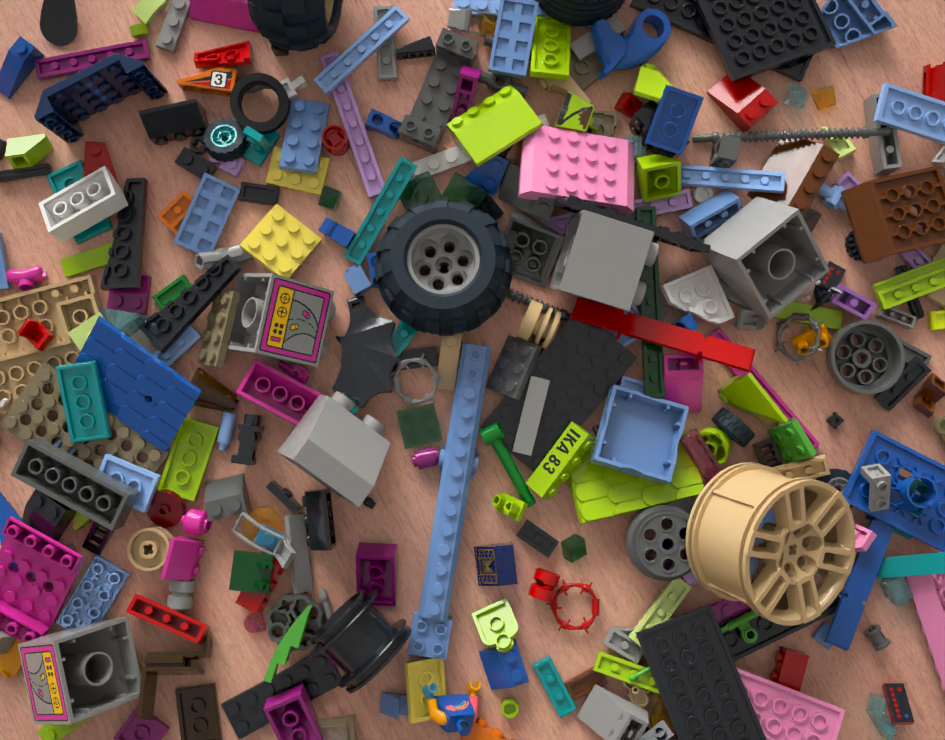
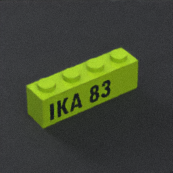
[526,422,596,500]

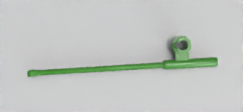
[629,610,760,681]

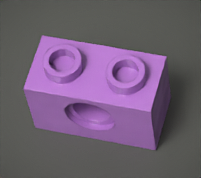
[829,284,877,320]

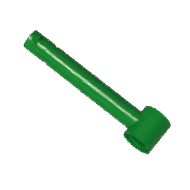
[480,422,536,508]

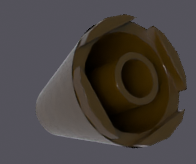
[190,368,239,413]

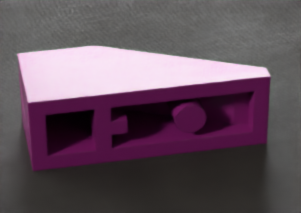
[450,65,482,122]

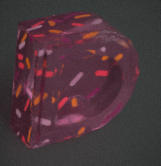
[244,610,267,633]

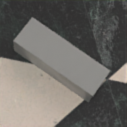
[875,306,917,329]

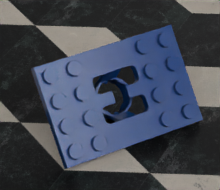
[842,430,945,552]

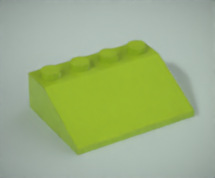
[446,85,543,167]

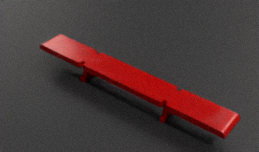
[570,297,755,373]

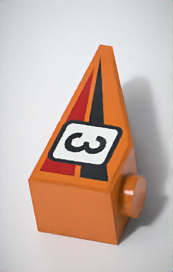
[177,66,241,97]

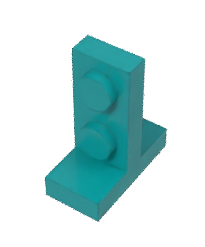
[243,126,281,168]

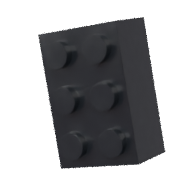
[629,100,690,158]

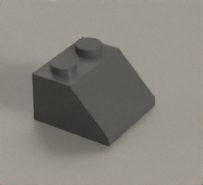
[204,473,252,522]

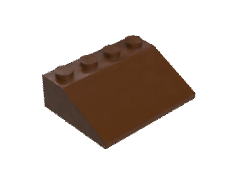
[747,139,840,218]

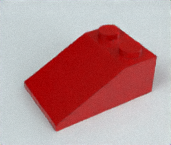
[707,74,778,133]

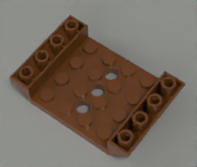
[841,165,945,264]

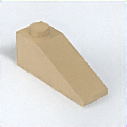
[437,333,462,391]

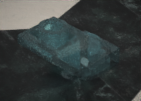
[866,692,897,740]

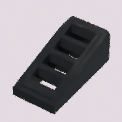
[395,36,436,60]
[752,437,783,467]
[82,521,114,556]

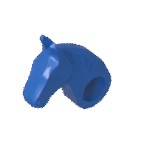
[590,9,671,80]

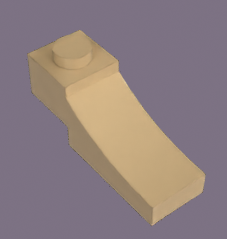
[537,75,592,104]

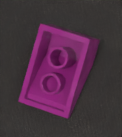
[355,542,398,606]
[263,684,324,740]

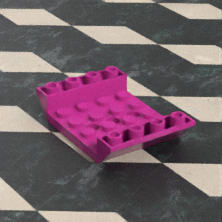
[0,516,84,642]

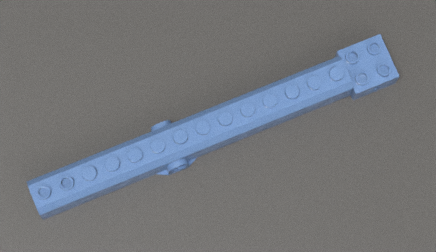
[407,343,491,660]

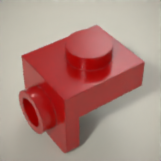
[17,318,55,351]

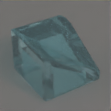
[784,82,807,109]

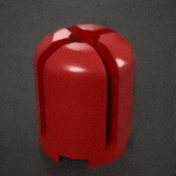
[922,62,945,102]

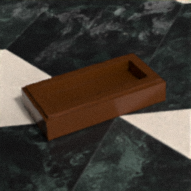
[564,666,608,701]

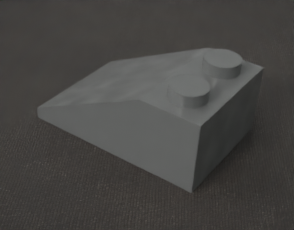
[498,161,555,220]

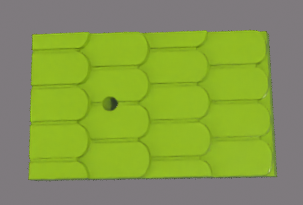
[568,427,704,525]

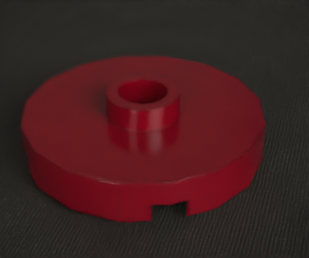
[147,489,186,528]

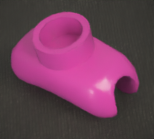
[6,265,47,291]

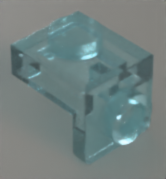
[623,135,646,166]

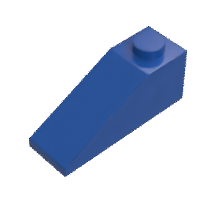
[0,36,45,99]

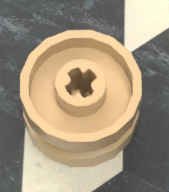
[127,525,176,571]

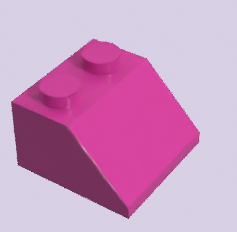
[161,535,205,581]

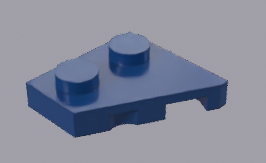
[462,154,510,195]

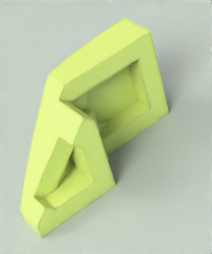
[133,0,171,25]
[821,126,856,161]

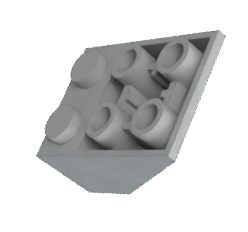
[577,684,649,740]

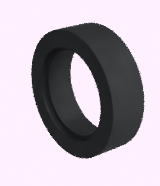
[230,73,290,134]

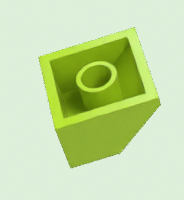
[637,154,681,202]

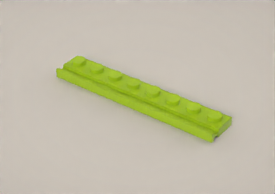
[871,257,945,311]

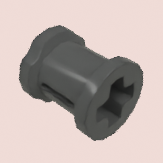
[864,624,891,651]

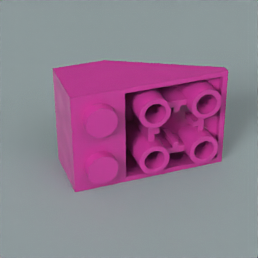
[661,354,704,413]

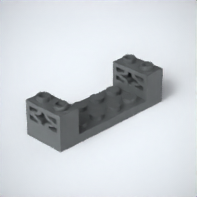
[398,28,478,154]

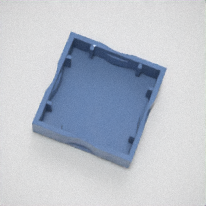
[590,384,689,485]

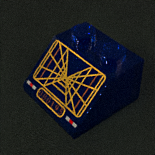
[474,542,518,586]

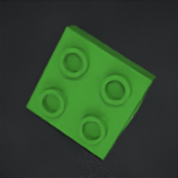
[767,417,817,463]

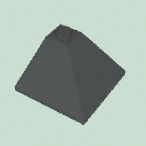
[504,210,565,288]

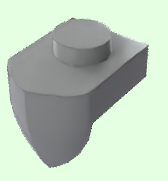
[735,307,767,330]

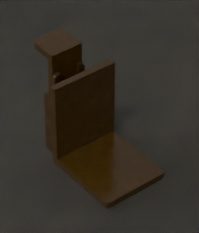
[137,637,212,720]

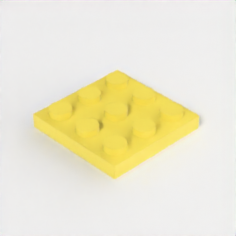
[240,203,322,278]

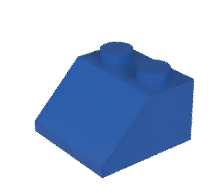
[479,639,529,690]

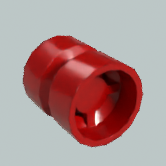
[322,125,350,156]
[528,568,560,603]

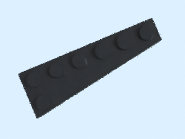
[100,178,148,291]
[138,254,243,353]

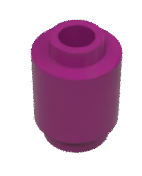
[412,447,439,470]

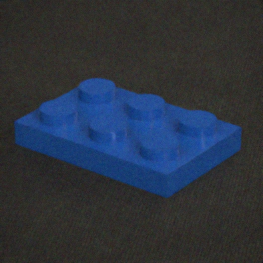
[645,85,704,155]

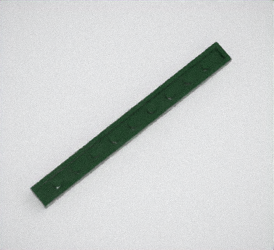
[635,206,665,398]

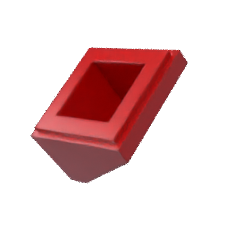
[614,92,643,119]

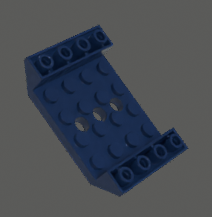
[34,53,168,143]

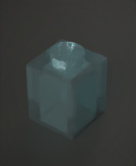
[878,576,914,606]

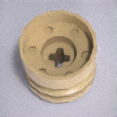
[516,299,562,349]

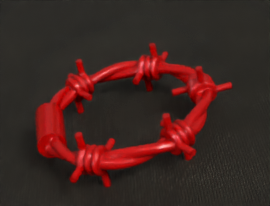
[546,579,600,634]

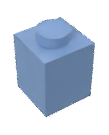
[343,265,372,297]

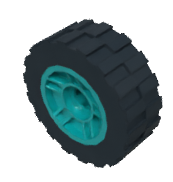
[203,118,248,162]
[712,407,755,448]

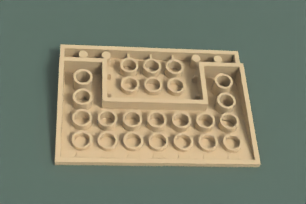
[0,274,105,417]

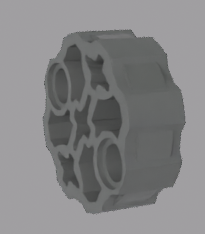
[266,592,325,652]

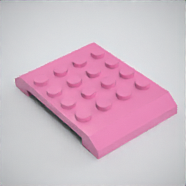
[518,126,635,215]

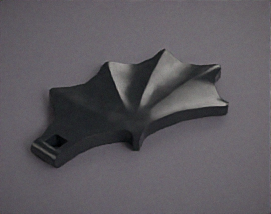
[332,295,400,409]

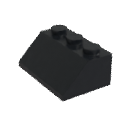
[139,98,209,145]
[302,488,337,551]

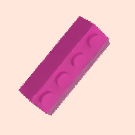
[190,0,260,33]
[236,359,323,426]

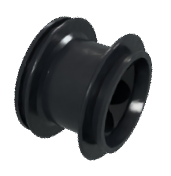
[310,589,412,694]

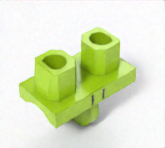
[492,492,528,522]

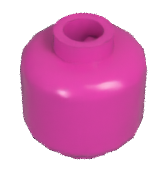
[181,509,212,536]

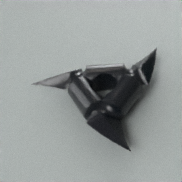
[810,279,843,311]

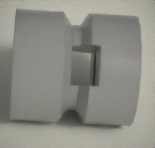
[166,579,196,609]

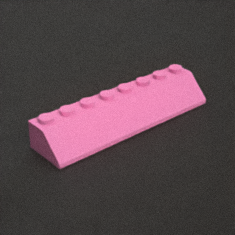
[904,574,945,692]

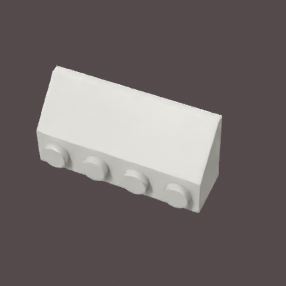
[38,166,128,243]

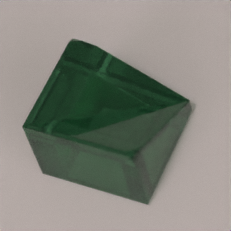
[318,185,343,212]
[561,534,587,563]

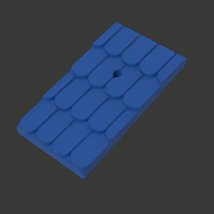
[75,316,201,452]

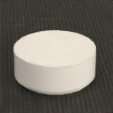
[693,187,713,204]

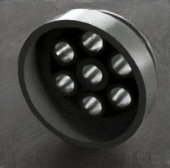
[826,320,905,395]
[625,504,691,581]

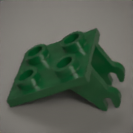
[229,550,275,595]

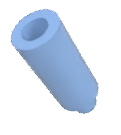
[217,412,237,451]

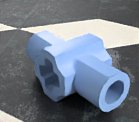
[818,182,847,213]

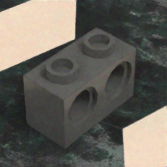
[709,134,741,168]

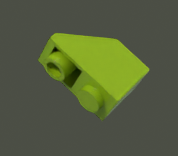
[5,134,53,169]

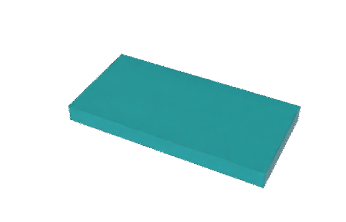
[46,160,114,244]
[55,360,112,443]

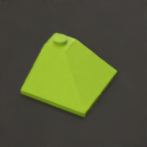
[633,63,676,102]
[717,373,788,423]

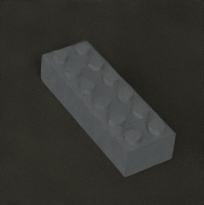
[11,438,139,531]

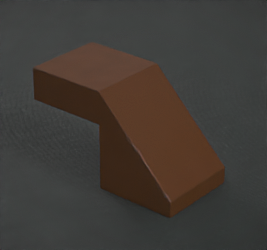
[913,373,945,418]

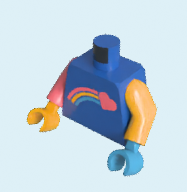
[422,680,481,737]

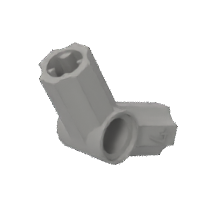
[194,245,253,271]

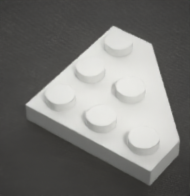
[660,265,735,325]

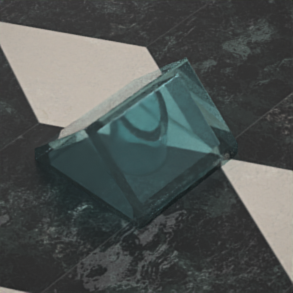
[100,307,149,337]

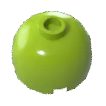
[691,427,732,467]

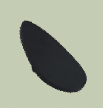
[40,0,78,46]

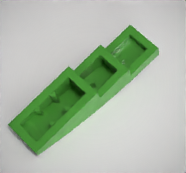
[263,605,313,683]

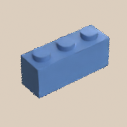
[678,189,742,238]

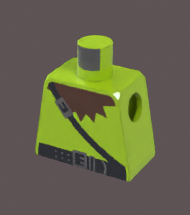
[554,92,602,133]

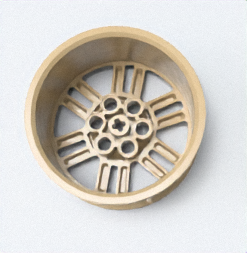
[686,462,856,626]

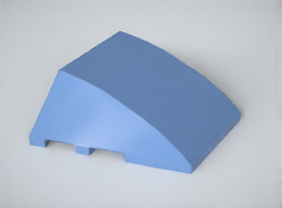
[821,0,898,49]

